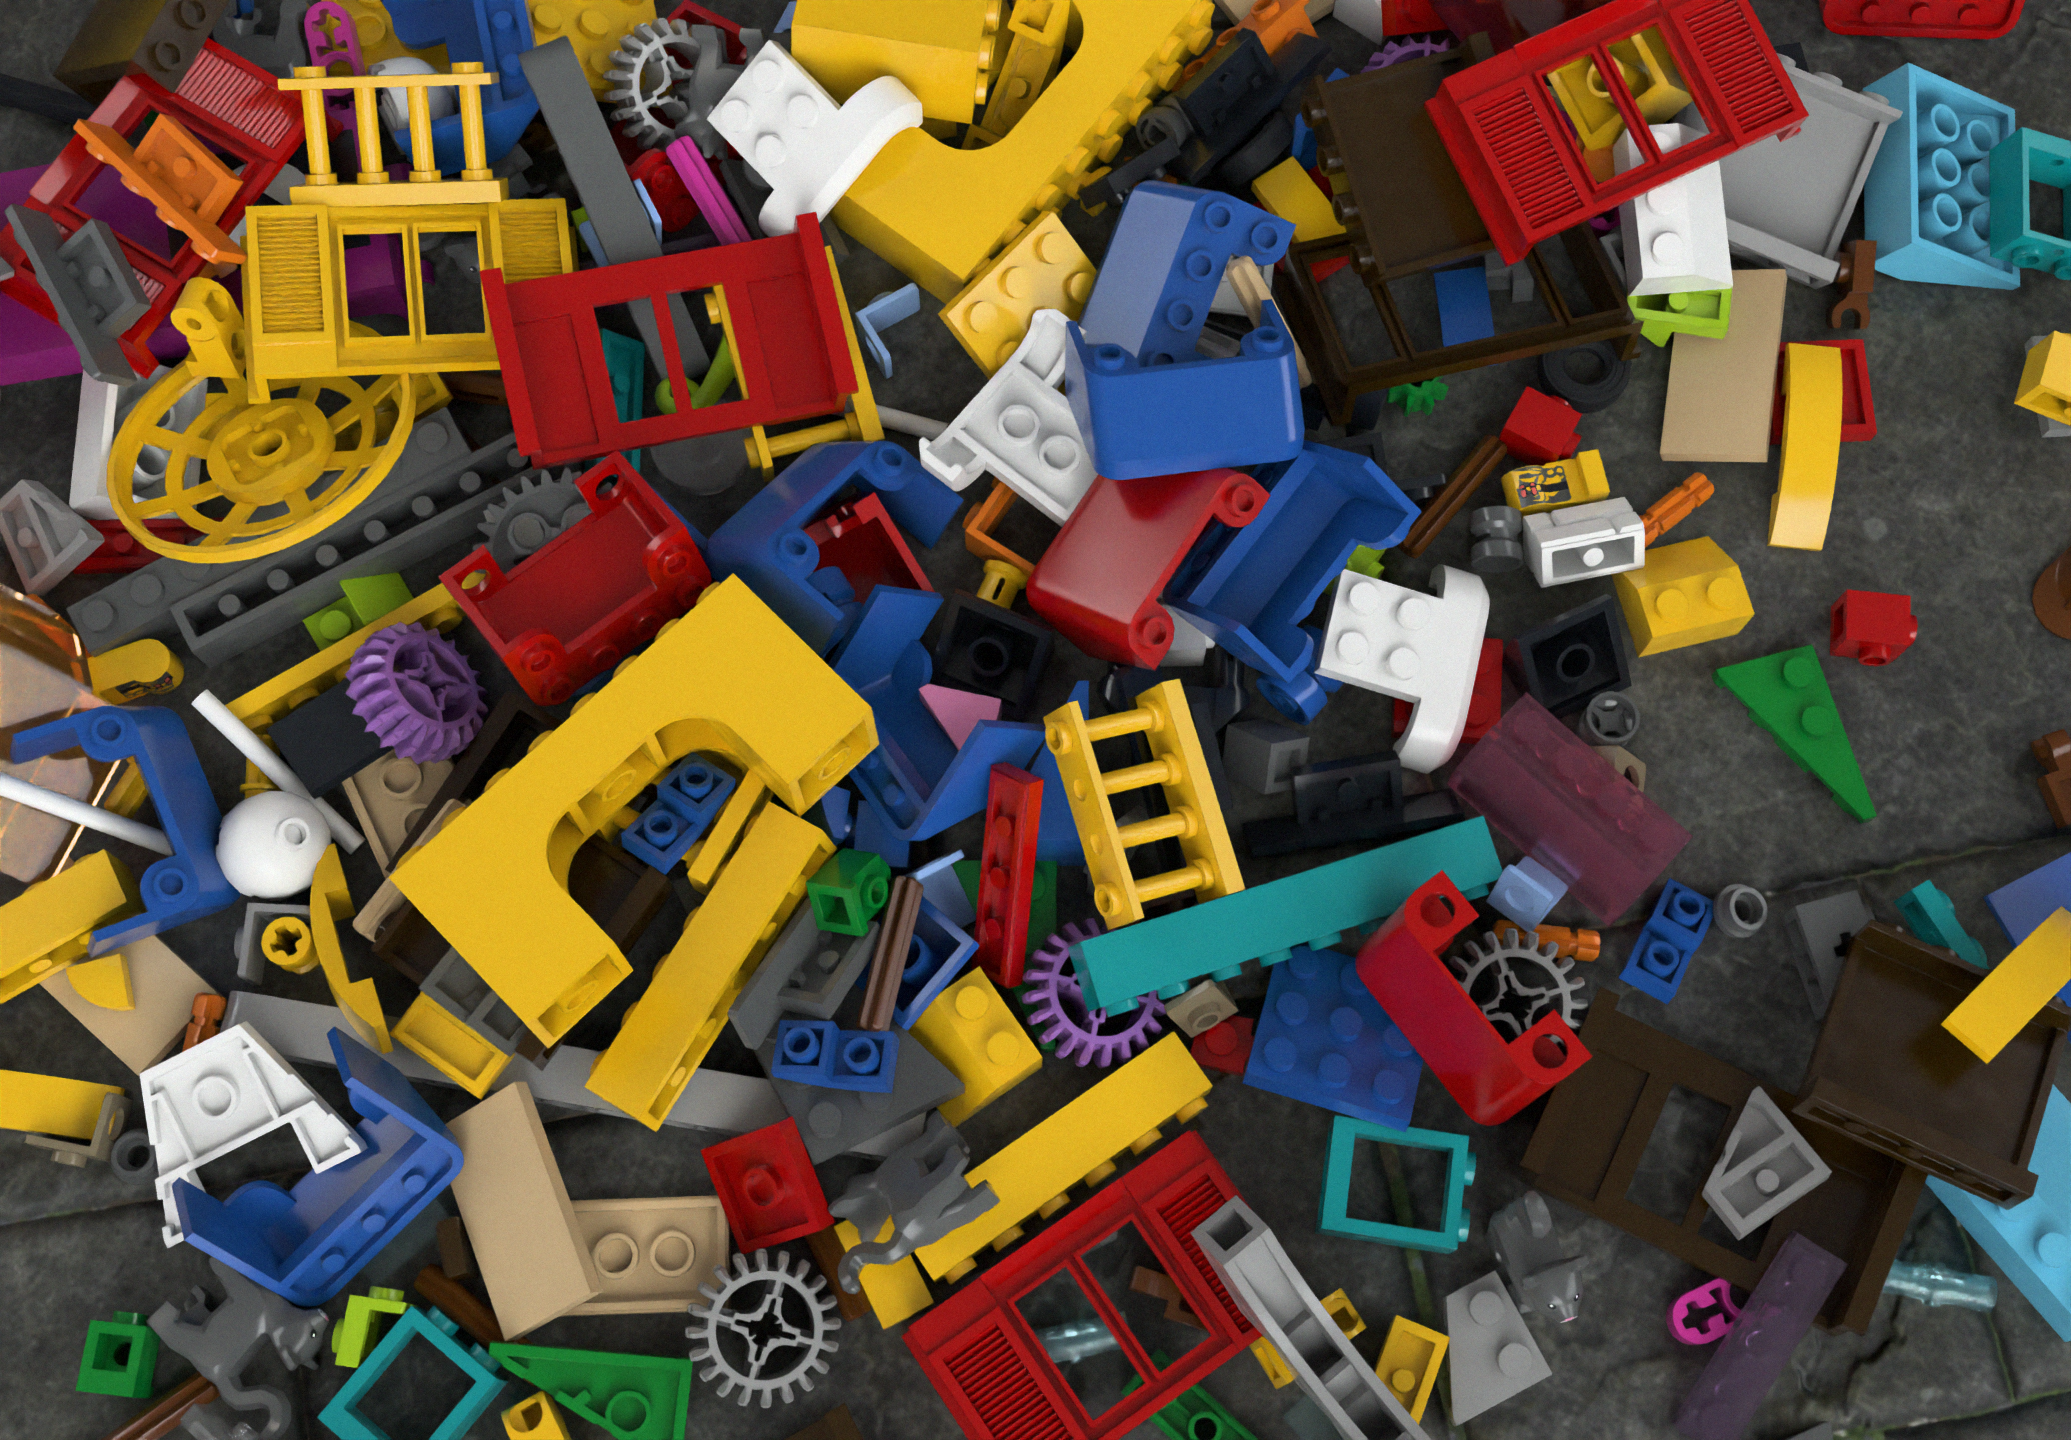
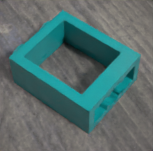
[1989,127,2071,280]
[1315,1115,1476,1254]
[317,1305,508,1440]

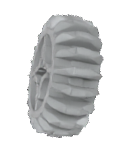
[602,18,731,151]
[1448,928,1588,1049]
[685,1248,841,1408]

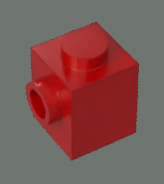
[1499,386,1582,466]
[1830,589,1918,666]

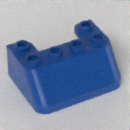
[381,0,540,176]
[1077,180,1296,367]
[1162,440,1422,684]

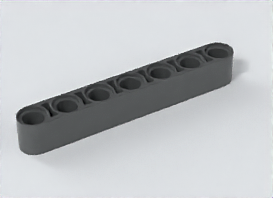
[517,35,711,381]

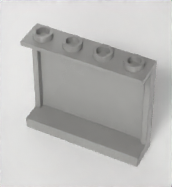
[1669,53,1903,289]

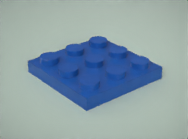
[1242,943,1423,1132]

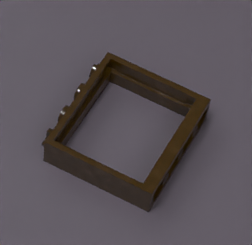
[385,690,657,874]

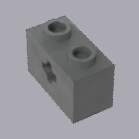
[1779,890,1875,1021]

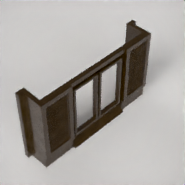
[1518,986,1928,1337]

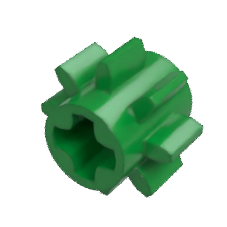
[1386,376,1449,417]

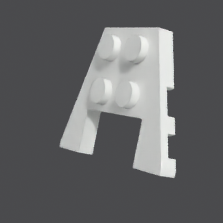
[140,1021,368,1248]

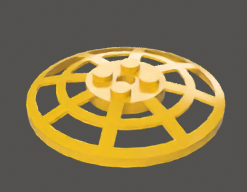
[106,320,416,563]

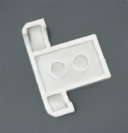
[707,40,923,237]
[919,309,1098,527]
[1314,564,1490,774]

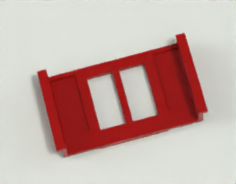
[1423,0,1809,267]
[0,38,344,380]
[479,212,859,471]
[901,1130,1263,1440]

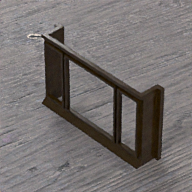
[1272,220,1644,427]

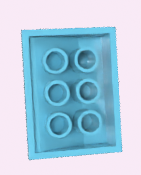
[1863,62,2020,290]
[1925,1084,2071,1342]

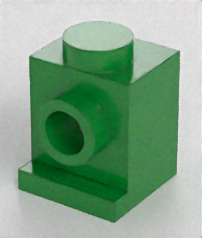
[806,848,891,937]
[75,1311,161,1399]

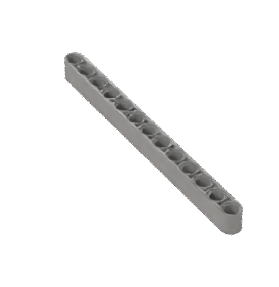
[219,991,926,1162]

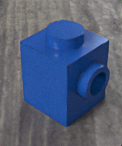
[845,800,913,878]

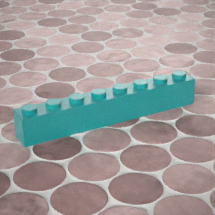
[1068,815,1503,1017]

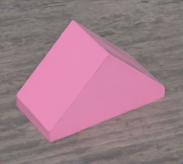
[919,684,1002,752]

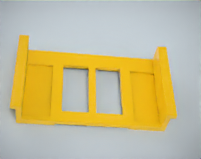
[240,198,579,404]

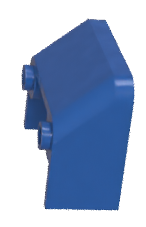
[1065,299,1305,480]
[702,441,964,657]
[828,584,1046,841]
[10,706,242,958]
[172,1026,464,1307]

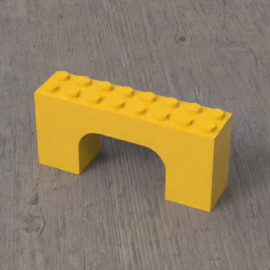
[791,0,1003,124]
[829,0,1215,305]
[388,573,879,1049]

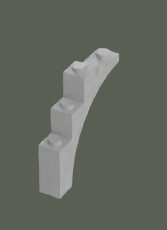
[1191,1195,1431,1440]

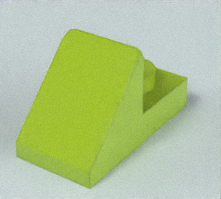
[1626,286,1733,347]
[302,572,414,651]

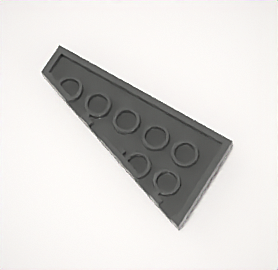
[672,876,965,1166]

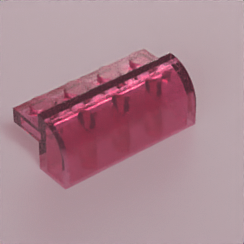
[1447,692,1693,927]

